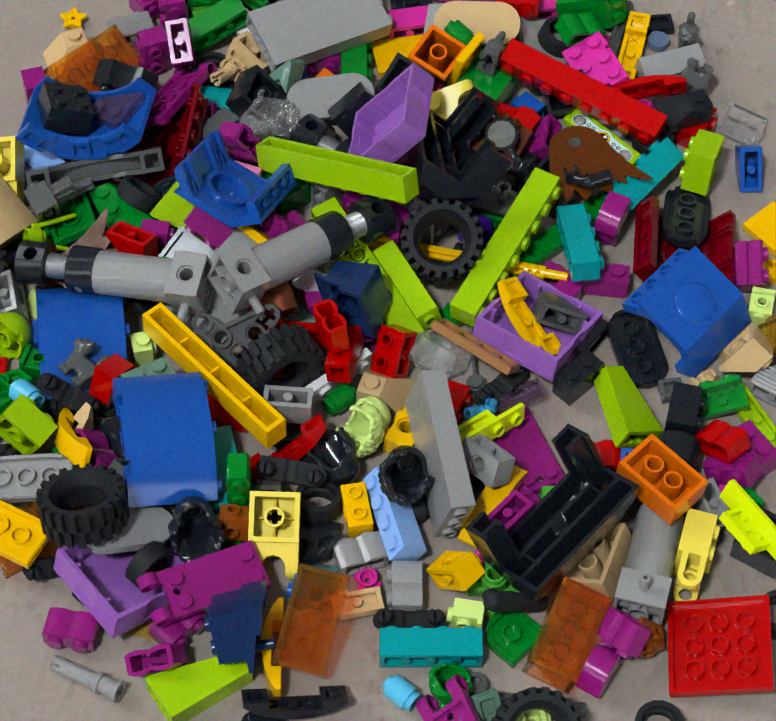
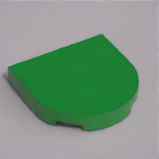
[485,612,547,668]

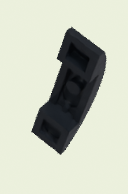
[241,685,348,719]

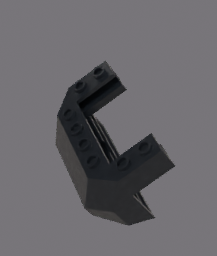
[407,86,512,204]
[465,423,640,602]

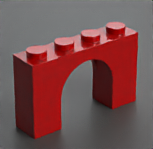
[266,320,364,383]

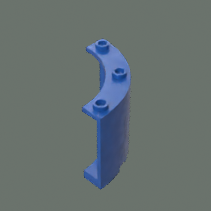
[15,76,157,160]
[36,288,130,399]
[112,372,222,508]

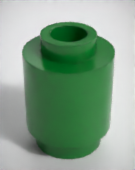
[444,19,474,46]
[321,383,356,416]

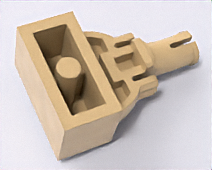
[210,31,271,86]

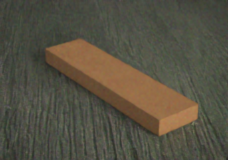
[431,318,521,375]

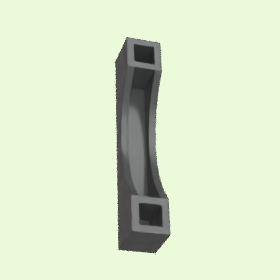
[25,146,165,185]

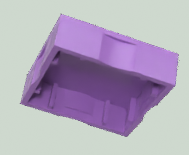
[348,63,434,163]
[472,271,603,382]
[53,545,184,639]

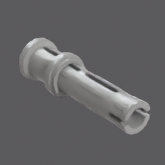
[49,655,126,703]

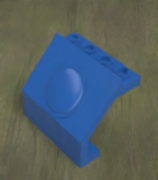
[174,130,296,228]
[622,246,751,378]

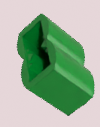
[555,12,606,47]
[225,453,252,506]

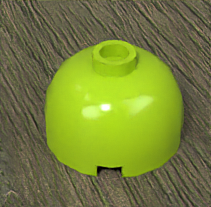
[0,312,33,360]

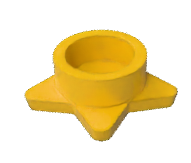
[60,7,87,30]

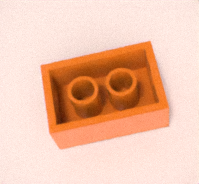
[616,434,708,526]

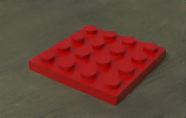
[667,595,775,698]

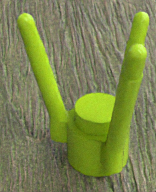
[23,213,77,251]

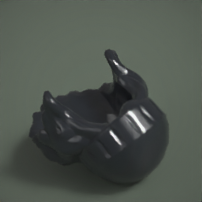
[496,148,538,192]
[302,427,360,487]
[378,445,435,506]
[168,496,225,563]

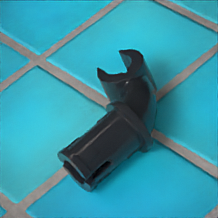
[564,165,613,191]

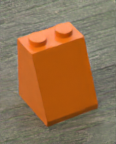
[408,24,466,83]

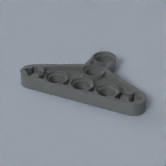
[191,303,281,372]

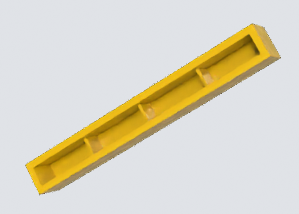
[142,302,286,449]

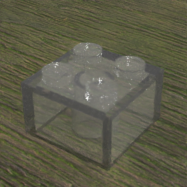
[408,329,474,381]

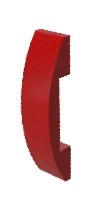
[611,75,686,100]
[250,413,327,479]

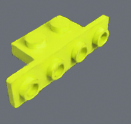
[458,402,525,447]
[719,479,776,560]

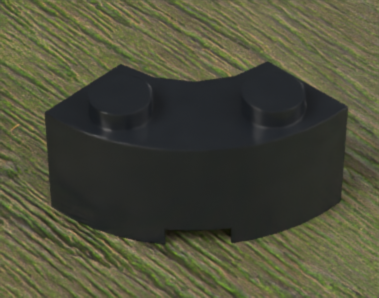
[92,59,159,92]

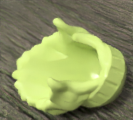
[335,396,391,458]

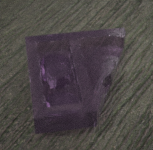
[92,92,146,129]
[496,377,543,414]

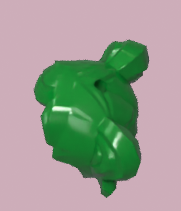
[429,662,473,720]

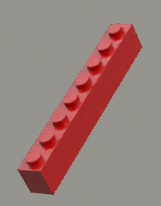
[499,38,668,145]

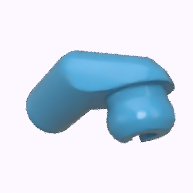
[464,398,498,419]

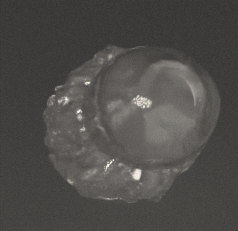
[239,89,301,140]

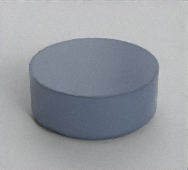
[647,31,669,52]

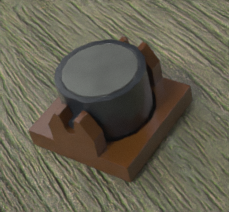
[472,113,533,157]

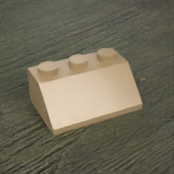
[560,523,632,602]

